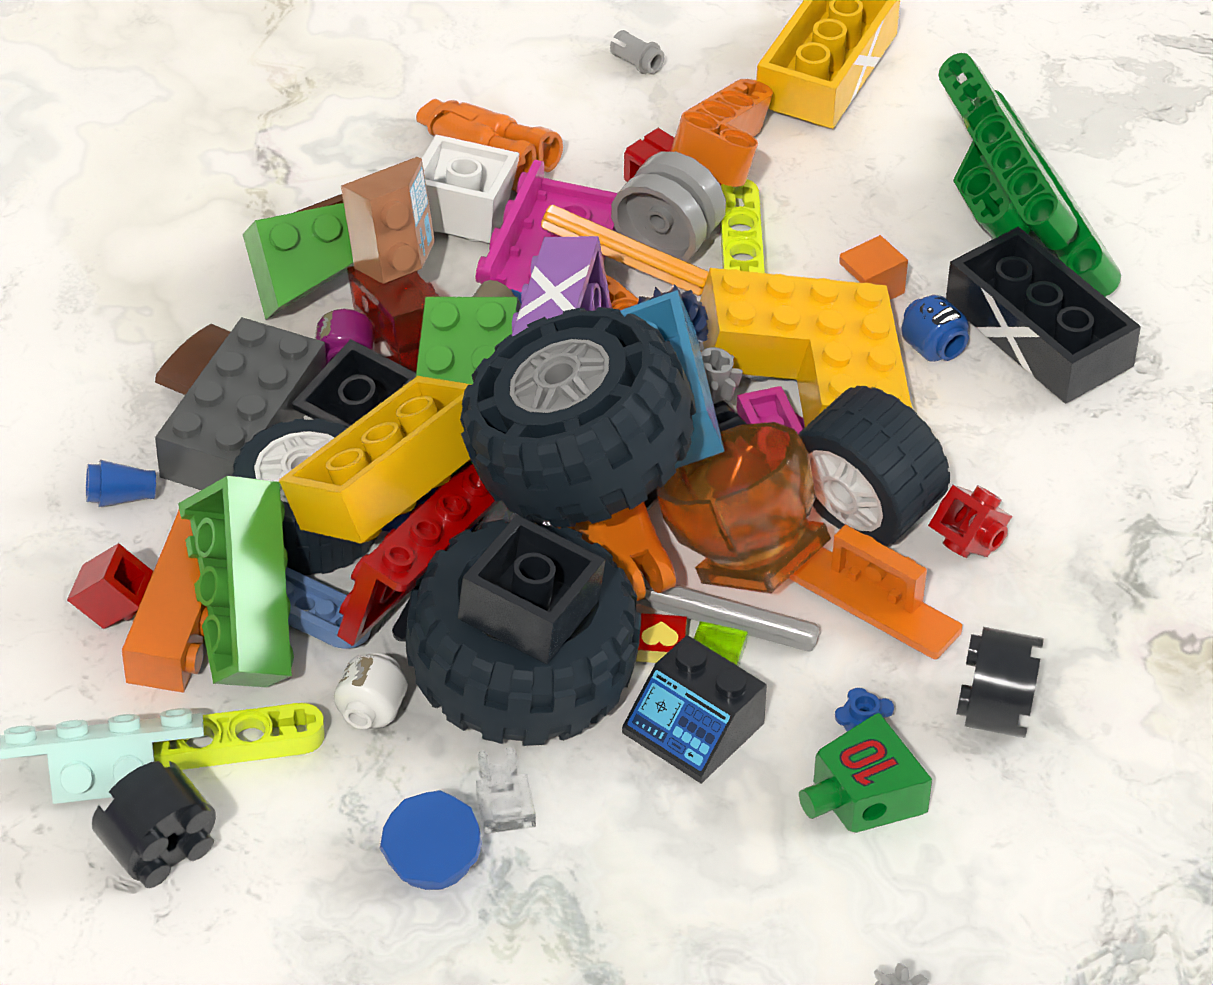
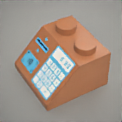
[341,157,435,284]

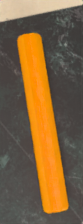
[541,205,709,296]

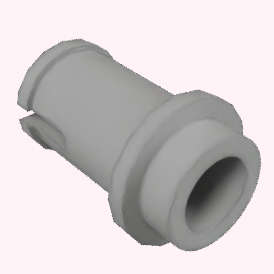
[610,30,664,74]

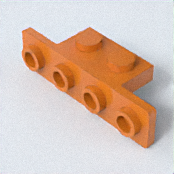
[776,524,962,659]

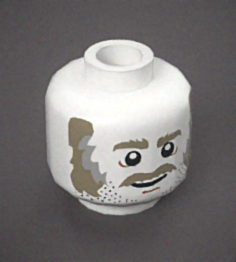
[333,652,408,729]

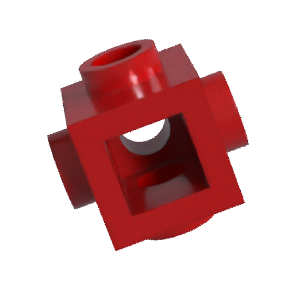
[928,485,1013,558]

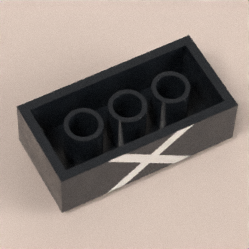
[946,226,1141,404]

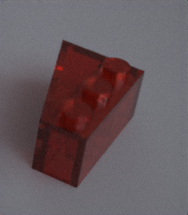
[347,266,440,373]

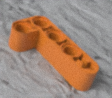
[670,79,773,187]

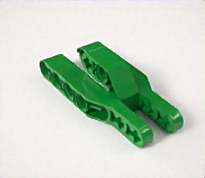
[938,53,1121,297]

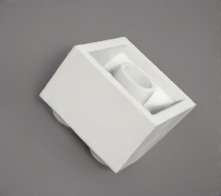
[422,134,519,243]

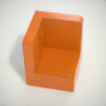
[839,235,908,300]

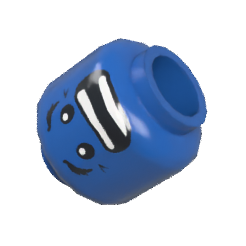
[901,295,969,362]

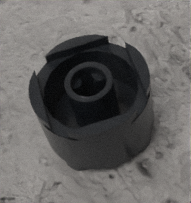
[956,626,1044,738]
[92,761,216,888]

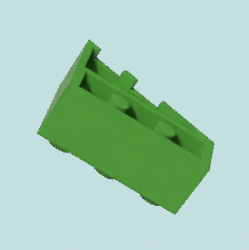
[242,203,354,320]

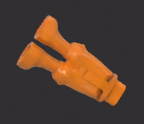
[416,99,563,193]

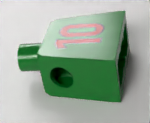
[799,713,932,833]

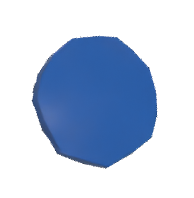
[380,790,482,890]

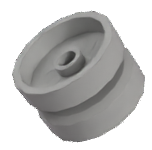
[611,152,726,262]

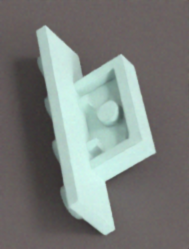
[0,708,204,804]

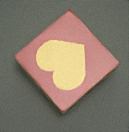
[636,613,687,663]

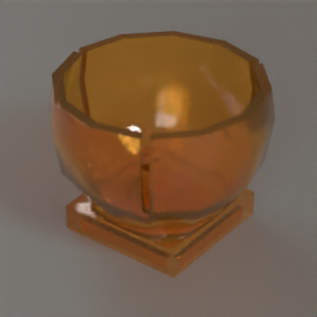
[657,422,831,594]

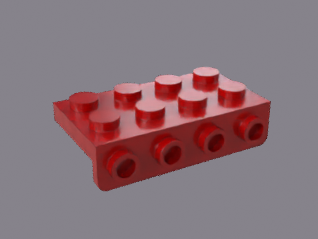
[337,462,499,646]

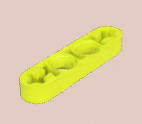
[720,179,765,273]
[153,703,325,770]

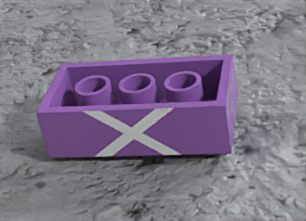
[512,236,612,336]

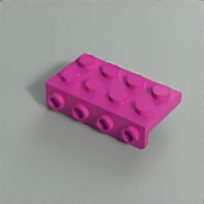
[475,160,617,292]

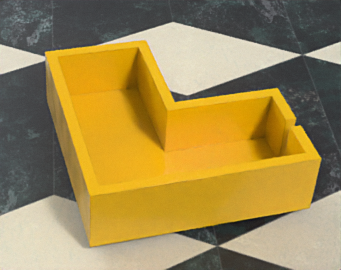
[700,268,912,427]

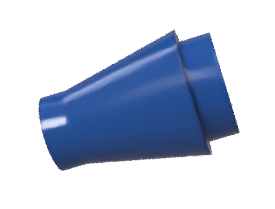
[86,460,156,507]

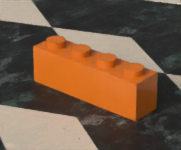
[122,510,209,693]

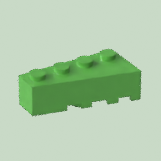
[178,476,294,687]

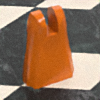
[557,502,676,601]

